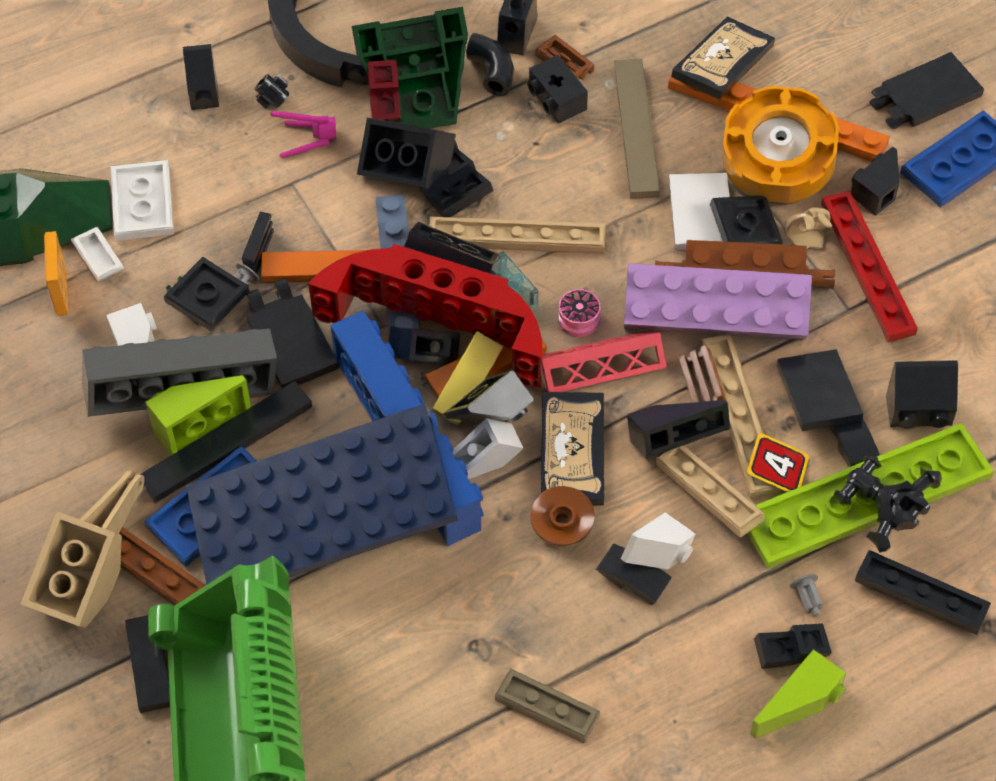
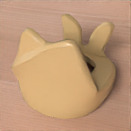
[785,208,832,250]

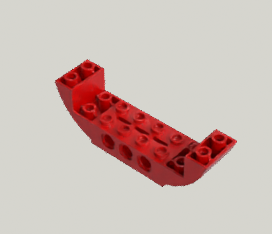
[308,244,543,389]

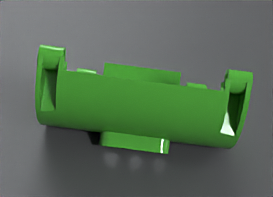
[148,556,306,781]

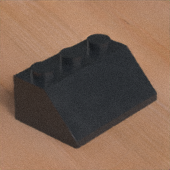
[357,118,456,189]
[404,222,500,274]

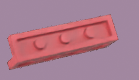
[542,329,667,392]

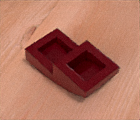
[367,60,401,122]

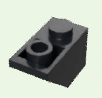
[851,147,899,216]

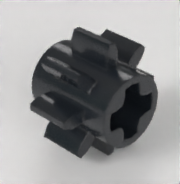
[254,74,289,109]

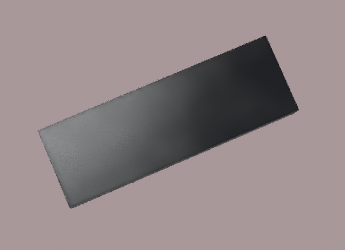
[125,615,170,713]

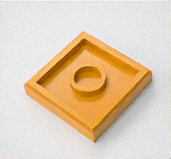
[44,231,68,316]

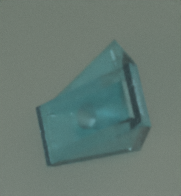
[491,251,539,311]

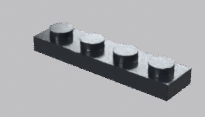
[855,550,991,635]

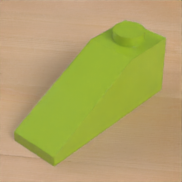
[750,649,846,738]

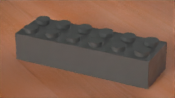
[82,328,277,417]

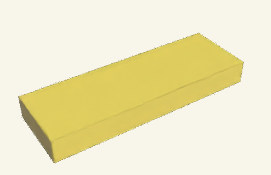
[431,332,503,426]

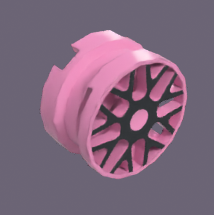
[558,289,601,337]

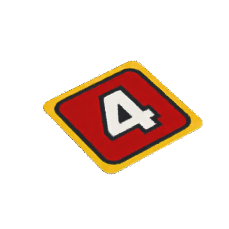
[747,433,809,492]

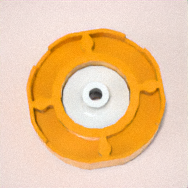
[723,86,839,203]

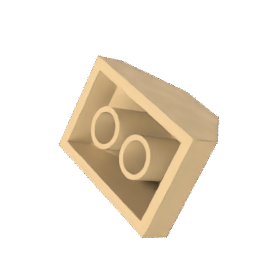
[20,470,145,628]

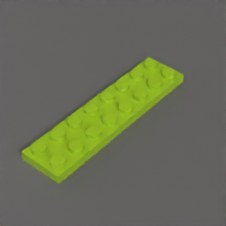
[747,423,994,569]

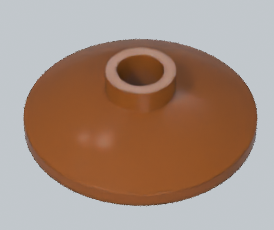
[530,486,595,546]

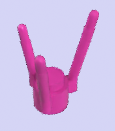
[270,111,336,158]

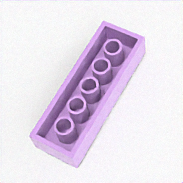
[624,263,812,340]

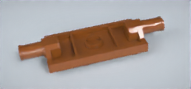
[655,240,835,289]

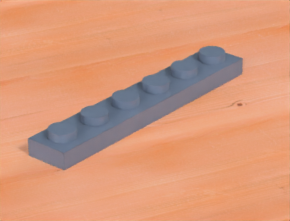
[376,194,419,332]

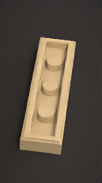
[656,445,765,538]

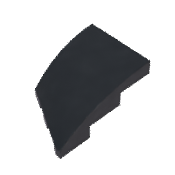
[419,130,494,217]

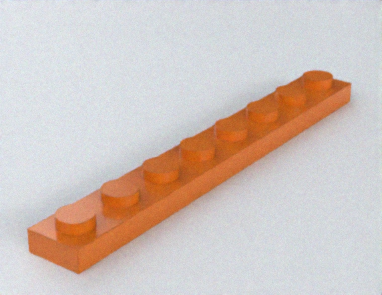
[668,77,890,161]

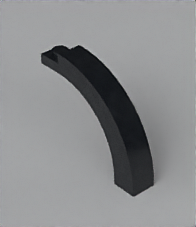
[268,0,369,88]

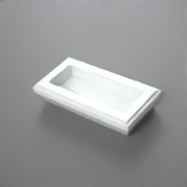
[71,227,124,281]

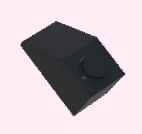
[183,44,219,110]
[389,326,460,363]

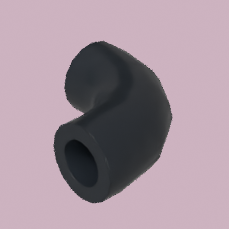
[466,33,515,96]

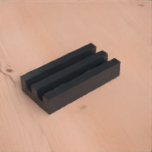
[242,212,274,274]

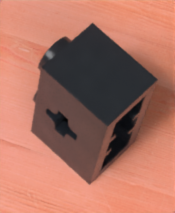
[527,55,588,124]

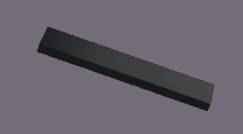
[141,381,313,503]

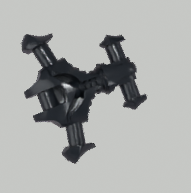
[834,454,942,553]

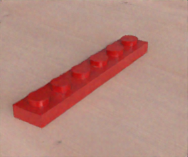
[821,190,918,342]

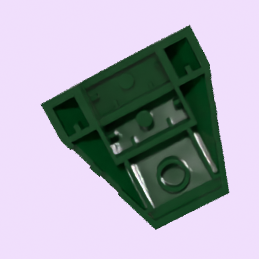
[351,7,468,129]
[0,168,112,266]

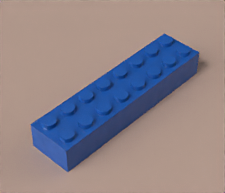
[330,310,484,547]

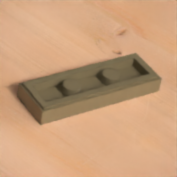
[495,668,600,743]

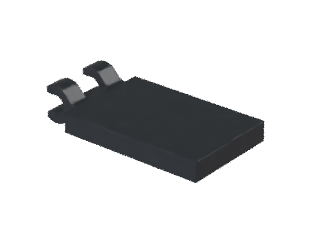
[869,52,984,129]
[246,278,339,389]

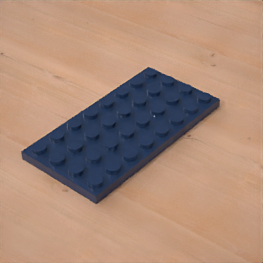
[186,403,459,585]

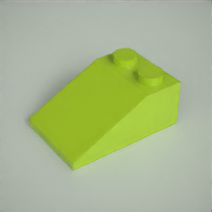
[146,375,251,456]

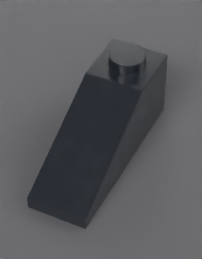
[627,400,730,458]

